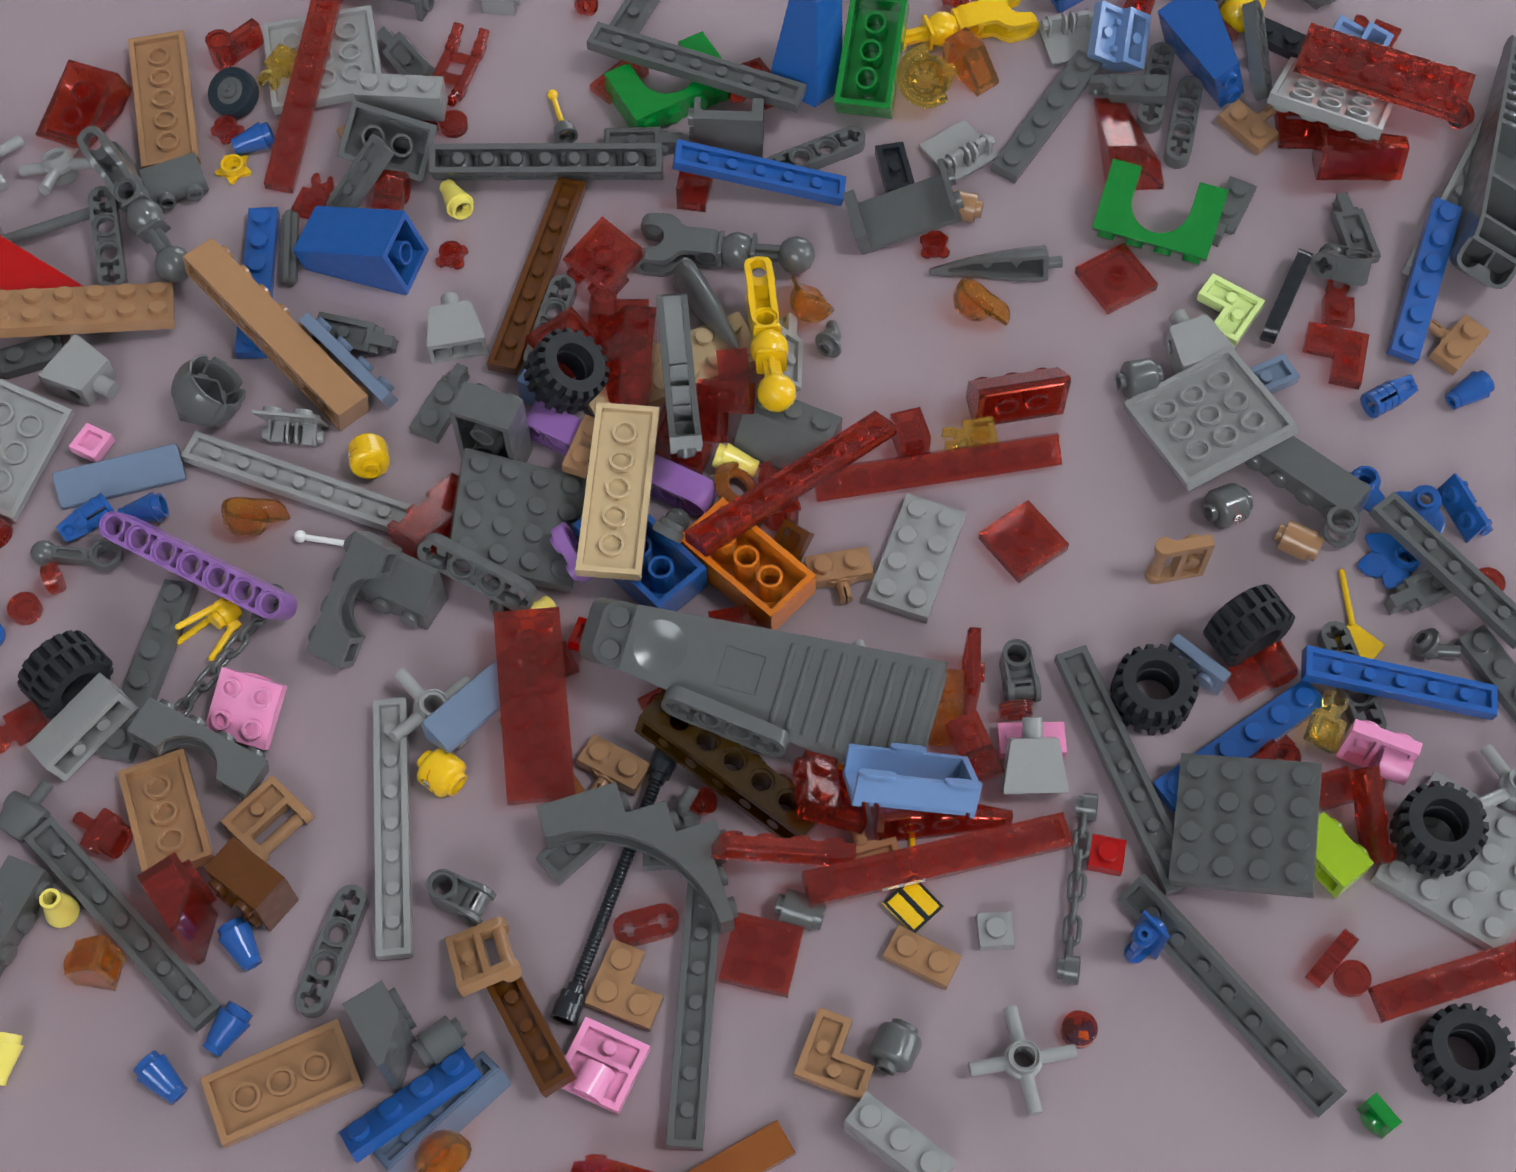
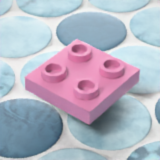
[206,667,287,750]
[1335,719,1423,786]
[562,1017,651,1115]

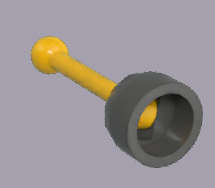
[547,89,578,143]

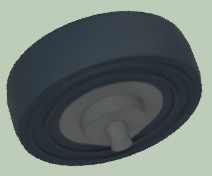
[208,67,259,119]

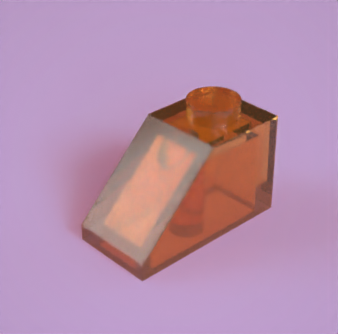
[942,27,999,97]
[928,669,965,747]
[64,935,126,991]

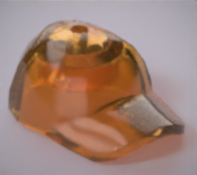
[790,274,835,324]
[953,277,1010,326]
[221,497,291,537]
[414,1129,472,1172]

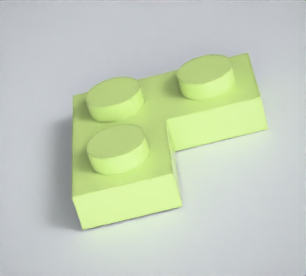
[1196,273,1265,347]

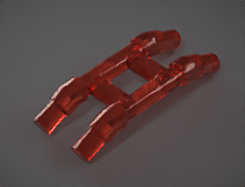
[432,22,490,107]

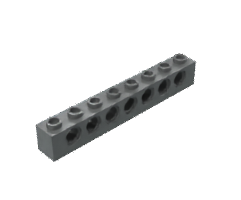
[429,143,663,180]

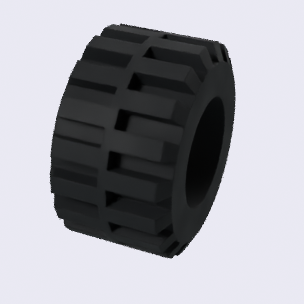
[524,327,610,414]
[1203,584,1295,667]
[17,630,114,719]
[1109,644,1199,736]
[1389,781,1489,877]
[1411,1003,1516,1104]

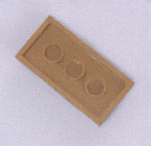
[117,748,214,886]
[200,1018,364,1148]

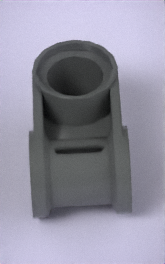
[1310,242,1373,286]
[999,639,1041,702]
[426,869,497,926]

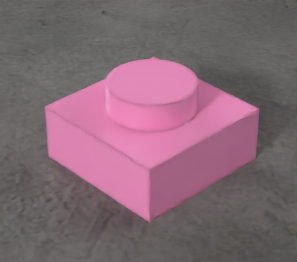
[69,423,115,463]

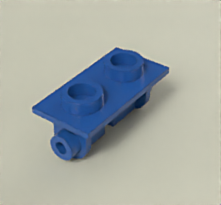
[1437,473,1493,543]
[1124,910,1170,964]

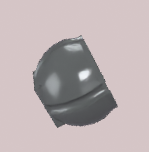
[171,354,246,427]

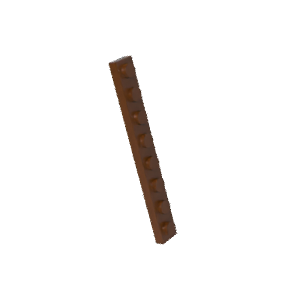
[487,177,587,376]

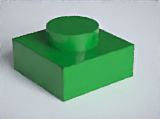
[1357,1092,1402,1139]

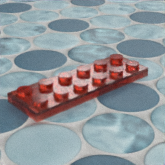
[1293,23,1476,124]
[493,607,575,805]

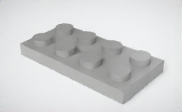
[866,493,967,624]

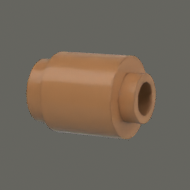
[953,190,984,223]
[1273,520,1324,562]

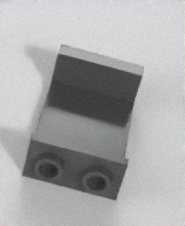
[842,158,964,255]

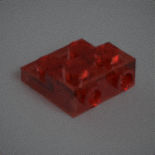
[563,216,646,302]
[792,750,867,834]

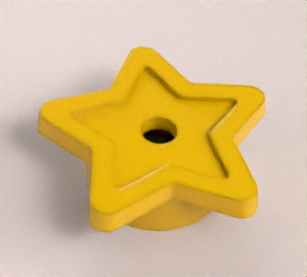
[214,154,252,185]

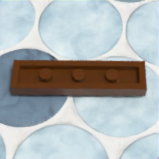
[486,975,577,1098]

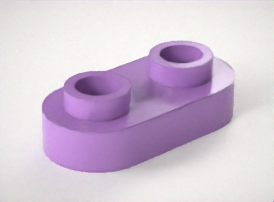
[550,522,594,583]

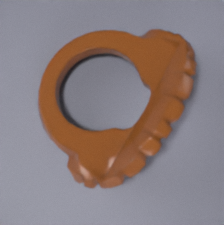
[714,461,757,509]

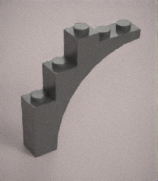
[656,292,703,458]
[536,782,739,934]

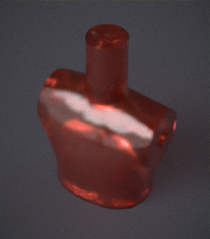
[73,807,133,859]

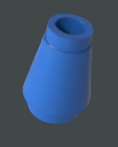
[231,122,276,155]
[1445,370,1495,410]
[117,492,169,524]
[217,916,262,972]
[202,1000,253,1057]
[133,1050,188,1105]

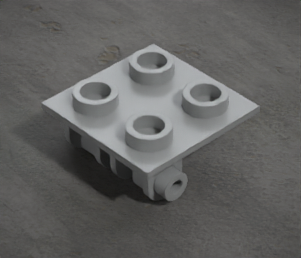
[1038,8,1094,66]
[919,119,998,181]
[252,406,330,446]

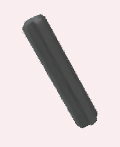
[280,210,300,287]

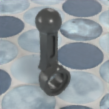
[652,508,690,544]
[30,538,124,571]

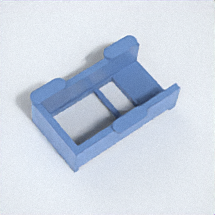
[842,743,983,818]

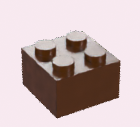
[203,837,299,932]

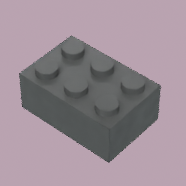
[449,381,533,463]

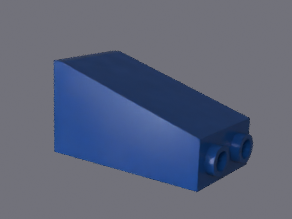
[770,0,842,108]
[1158,0,1244,108]
[293,206,429,295]

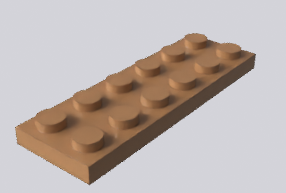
[128,30,201,169]
[0,282,175,338]

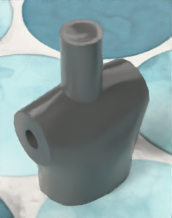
[0,780,54,843]

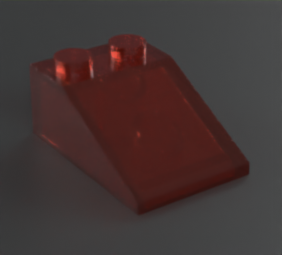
[35,59,132,150]

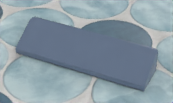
[52,444,187,510]
[422,644,543,753]
[373,1051,511,1172]

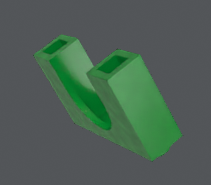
[604,31,735,128]
[1092,158,1229,265]

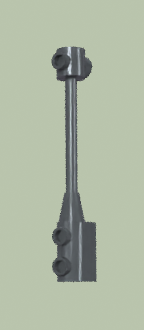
[0,152,209,244]

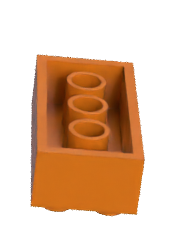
[681,497,816,630]

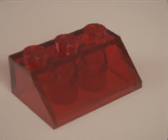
[966,367,1071,428]
[137,852,218,965]

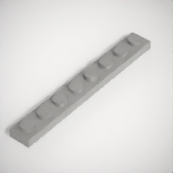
[181,431,421,539]
[373,697,413,961]

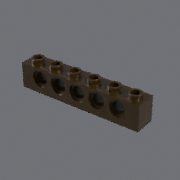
[634,689,826,852]

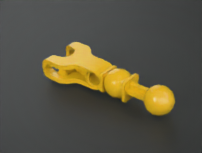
[903,0,1039,53]
[744,256,797,413]

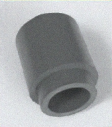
[774,889,827,931]
[411,1015,468,1067]

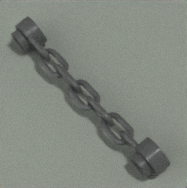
[174,584,284,717]
[1057,793,1098,985]

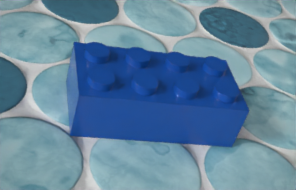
[572,514,708,611]

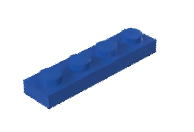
[339,1047,482,1163]

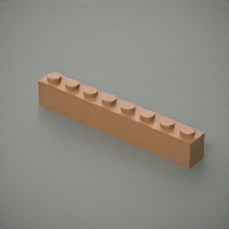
[183,238,369,431]

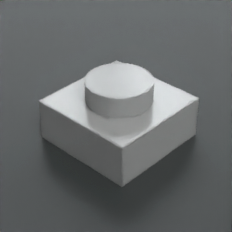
[975,911,1015,951]

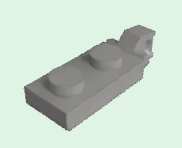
[779,312,803,393]

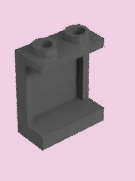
[688,97,764,158]

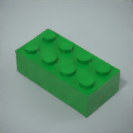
[834,0,910,119]

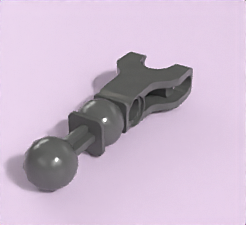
[77,126,189,283]
[633,213,815,277]

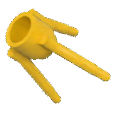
[175,597,243,661]

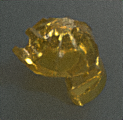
[897,44,959,109]

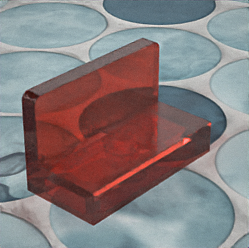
[676,171,713,212]

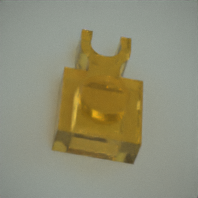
[257,43,305,91]
[941,416,999,453]
[1303,690,1350,754]

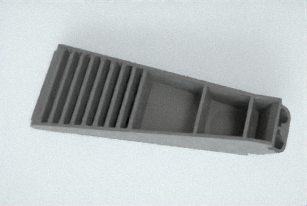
[1449,35,1516,289]
[579,597,948,764]

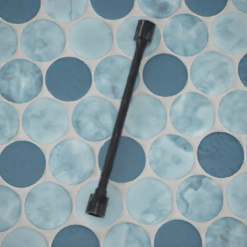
[550,747,677,1026]

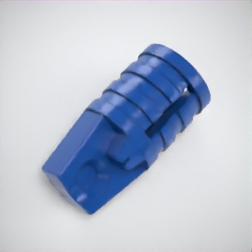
[1360,374,1418,418]
[56,492,114,543]

